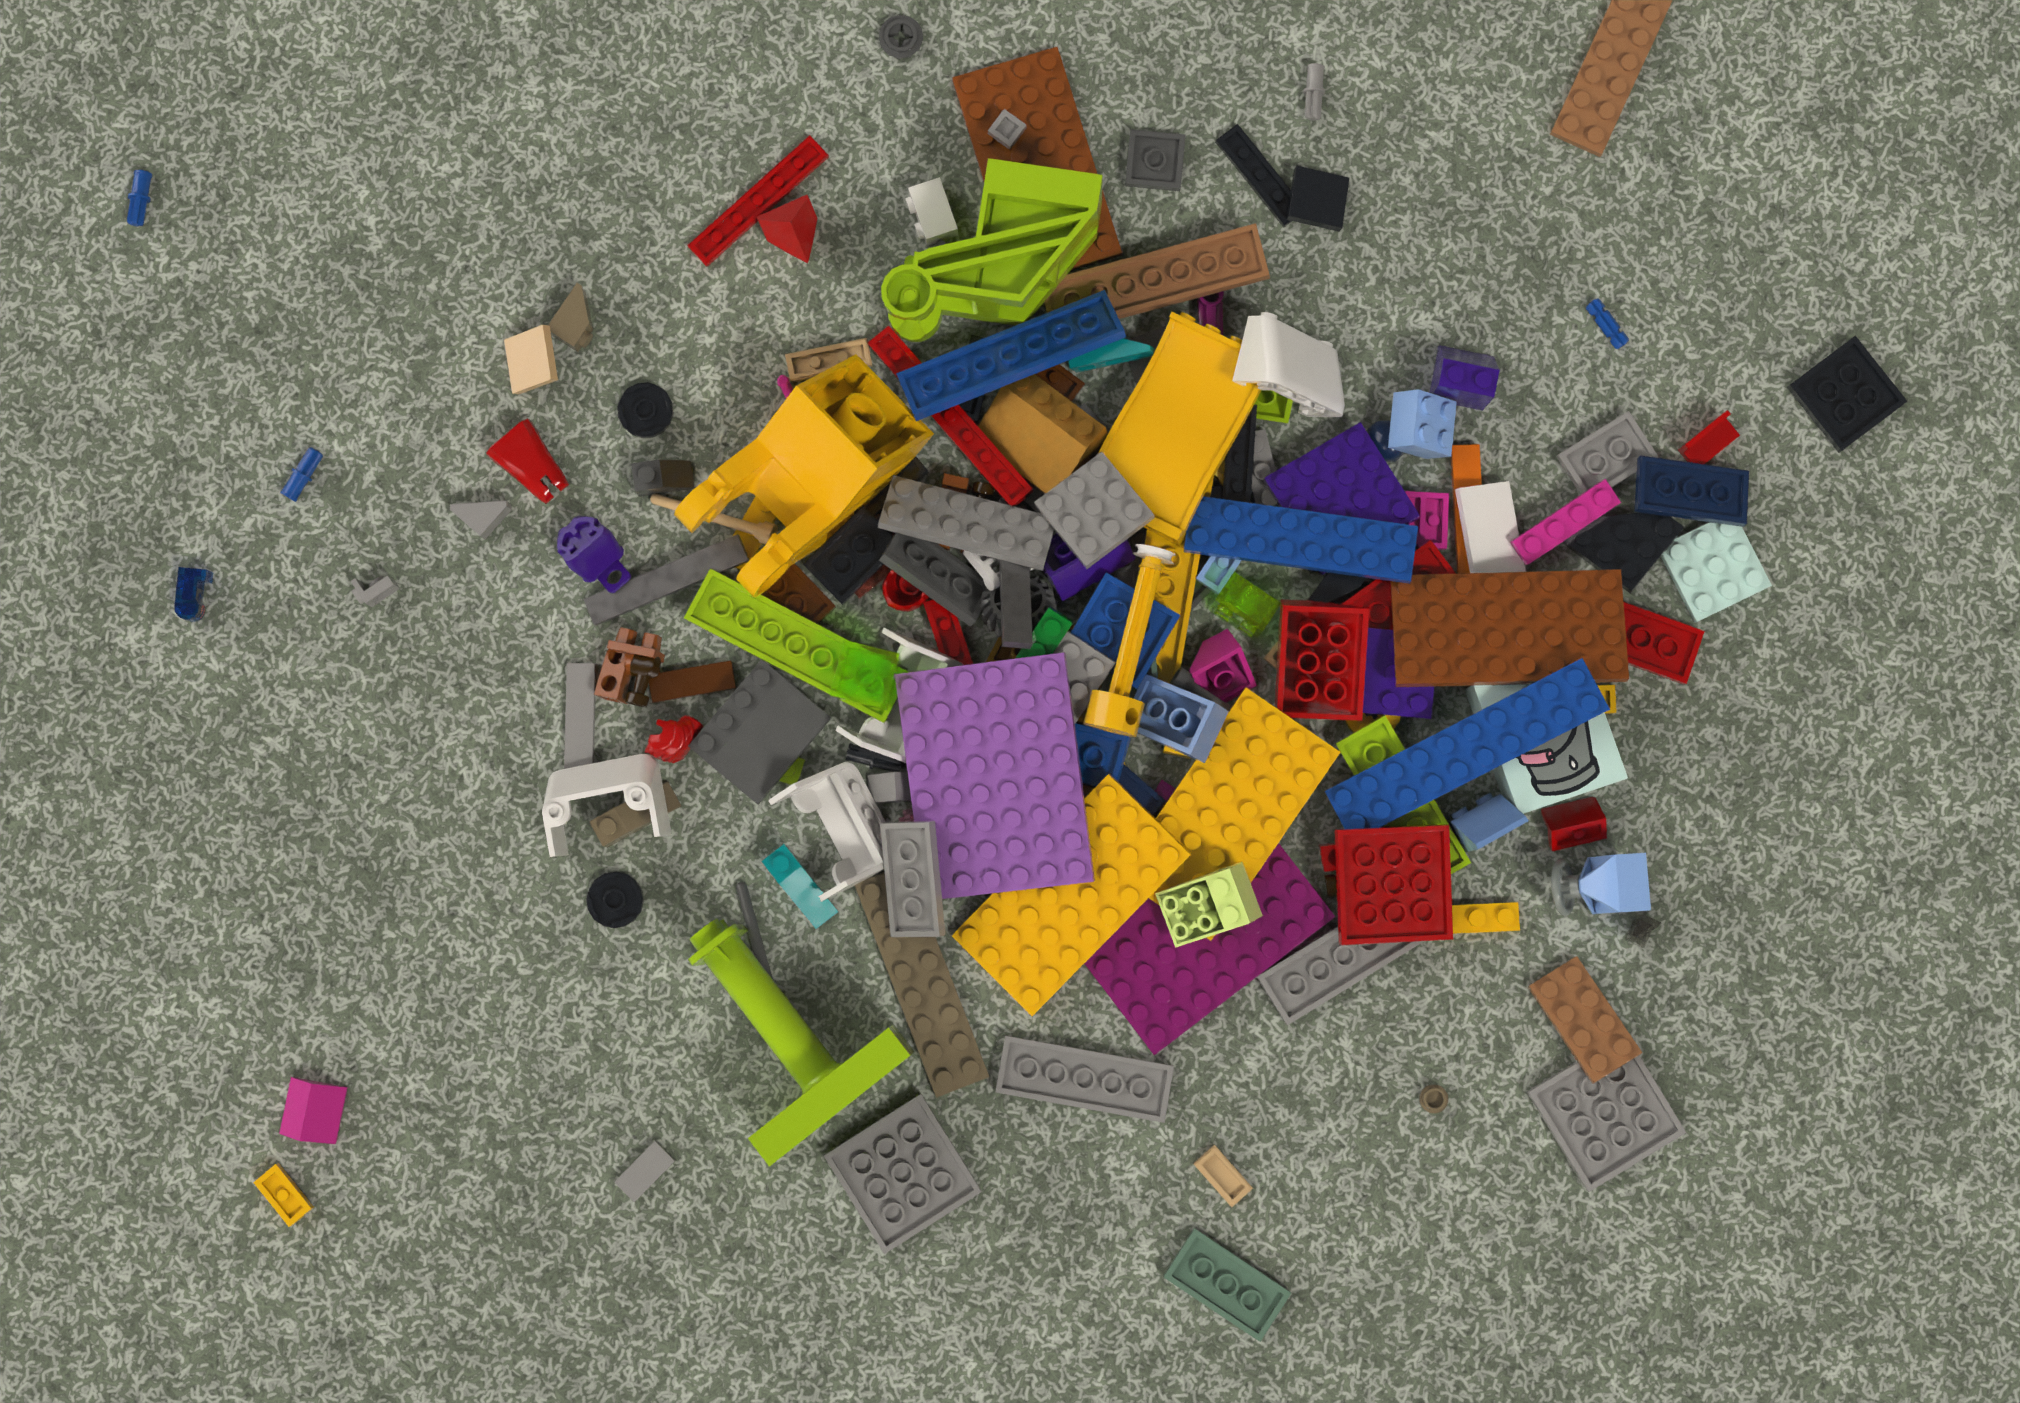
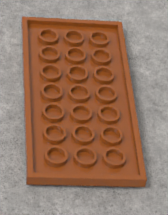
[952,46,1122,271]
[1390,569,1629,687]

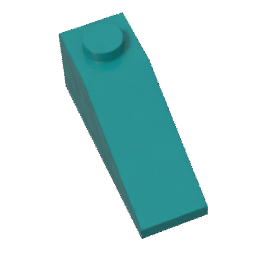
[1068,338,1156,373]
[761,844,839,929]

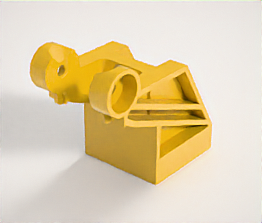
[674,354,934,597]

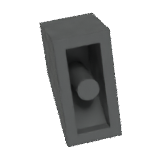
[631,460,695,497]

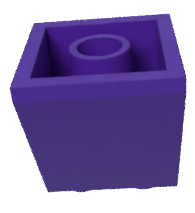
[1429,345,1500,411]

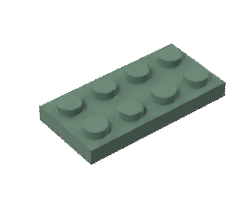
[1163,1228,1291,1342]

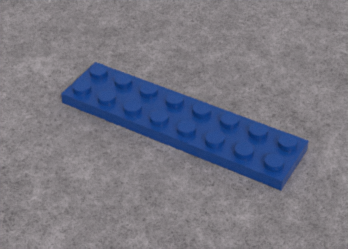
[896,290,1126,421]
[1184,496,1418,584]

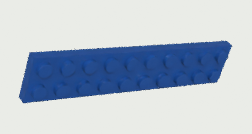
[1325,658,1610,829]

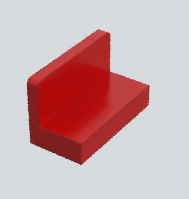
[1678,410,1740,464]
[1541,797,1607,852]

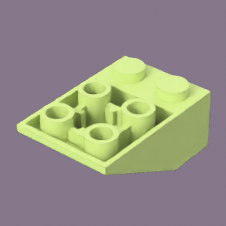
[1155,862,1263,948]

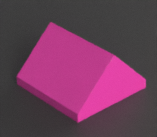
[279,1077,348,1144]

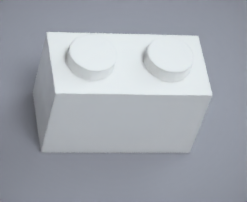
[905,177,958,246]

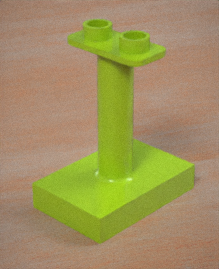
[688,918,914,1167]

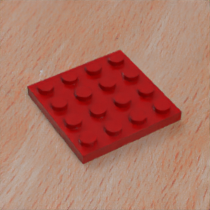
[1335,825,1453,945]

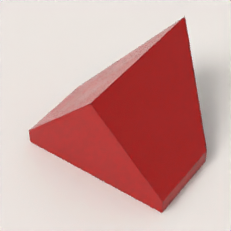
[757,194,818,263]

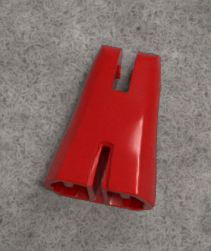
[486,419,569,504]

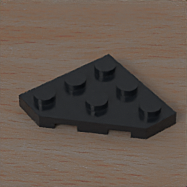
[1563,512,1684,594]

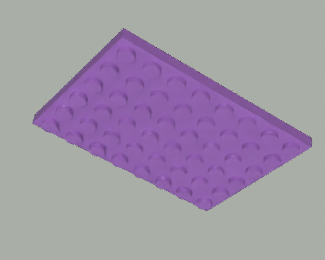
[895,652,1095,899]

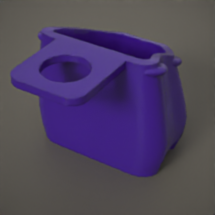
[557,516,631,593]

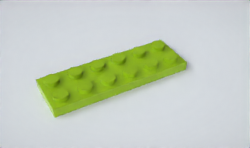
[1335,715,1471,874]

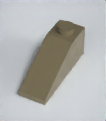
[589,782,682,848]

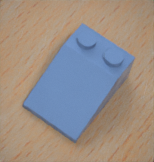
[1133,674,1229,763]
[1448,793,1528,852]

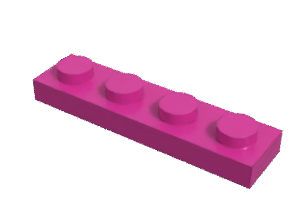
[1510,479,1621,565]

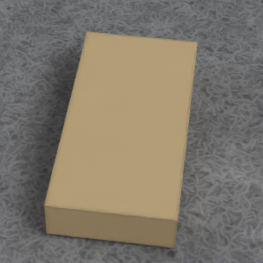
[1193,1145,1253,1207]

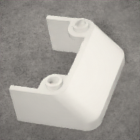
[836,628,963,763]
[542,754,672,857]
[768,762,885,901]

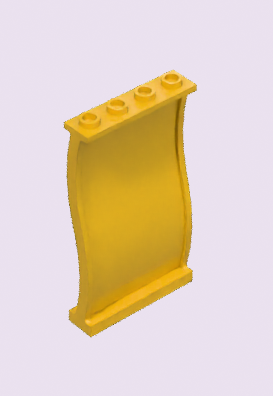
[1097,312,1261,546]

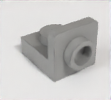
[351,575,400,607]

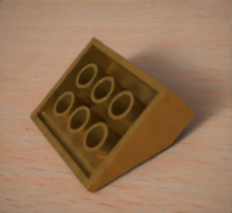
[978,374,1108,494]

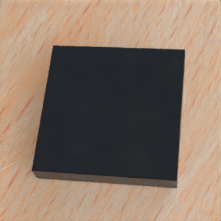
[1286,165,1349,232]

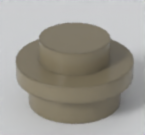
[1419,1084,1448,1113]

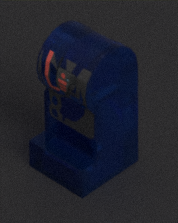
[174,567,214,622]

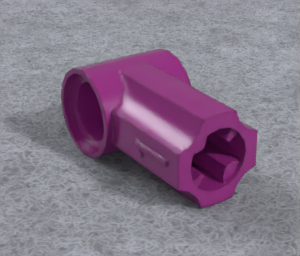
[1197,291,1224,335]

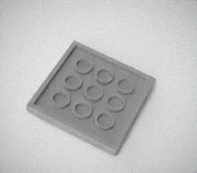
[1527,1056,1686,1192]
[824,1094,982,1254]

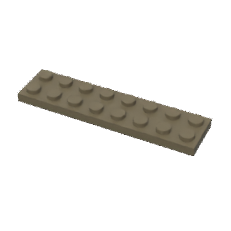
[855,872,990,1098]

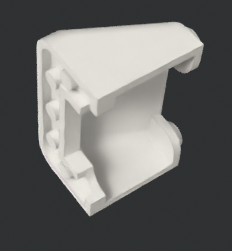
[1232,312,1345,417]

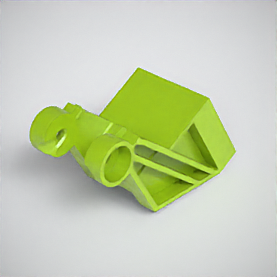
[881,158,1103,342]

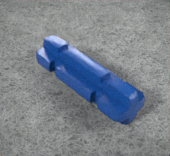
[1586,298,1629,349]

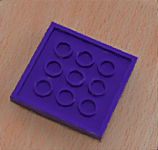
[1264,422,1420,575]

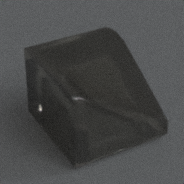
[1625,914,1661,948]

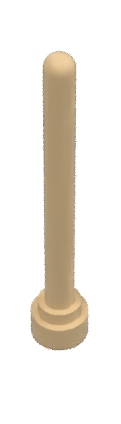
[650,493,778,544]

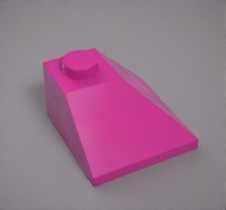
[1189,628,1257,703]

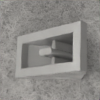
[450,501,511,539]
[868,772,911,803]

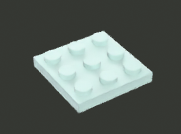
[1661,522,1772,623]

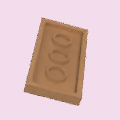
[1528,956,1642,1084]

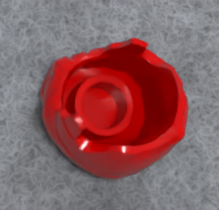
[882,570,929,612]
[645,715,703,763]

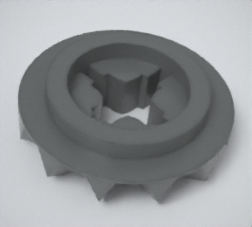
[879,15,923,60]

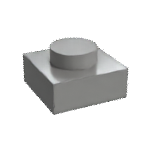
[988,109,1027,150]

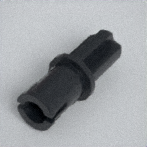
[845,743,903,772]

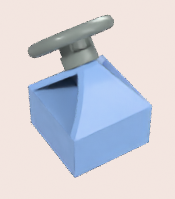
[1551,853,1651,916]

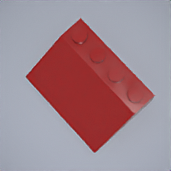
[1275,599,1369,721]

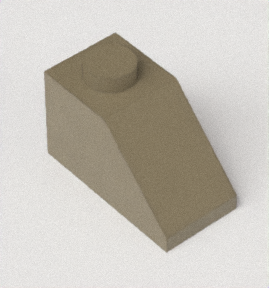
[548,283,593,352]

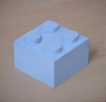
[1388,389,1457,459]

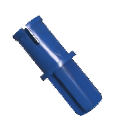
[127,170,152,227]
[280,447,323,502]

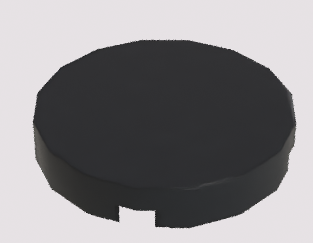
[617,382,674,438]
[586,871,644,928]

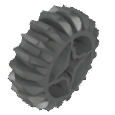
[980,576,1056,638]

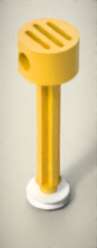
[1083,544,1176,737]

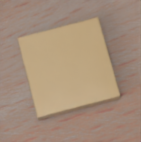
[504,325,558,394]

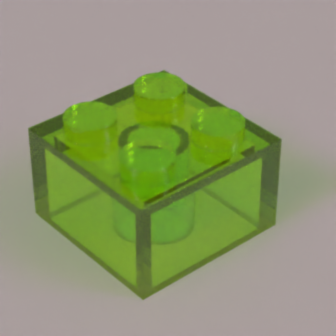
[1211,572,1282,638]
[830,640,902,711]

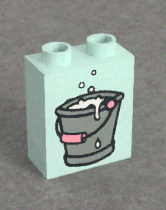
[1465,684,1628,814]

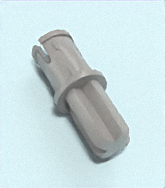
[1303,63,1325,121]

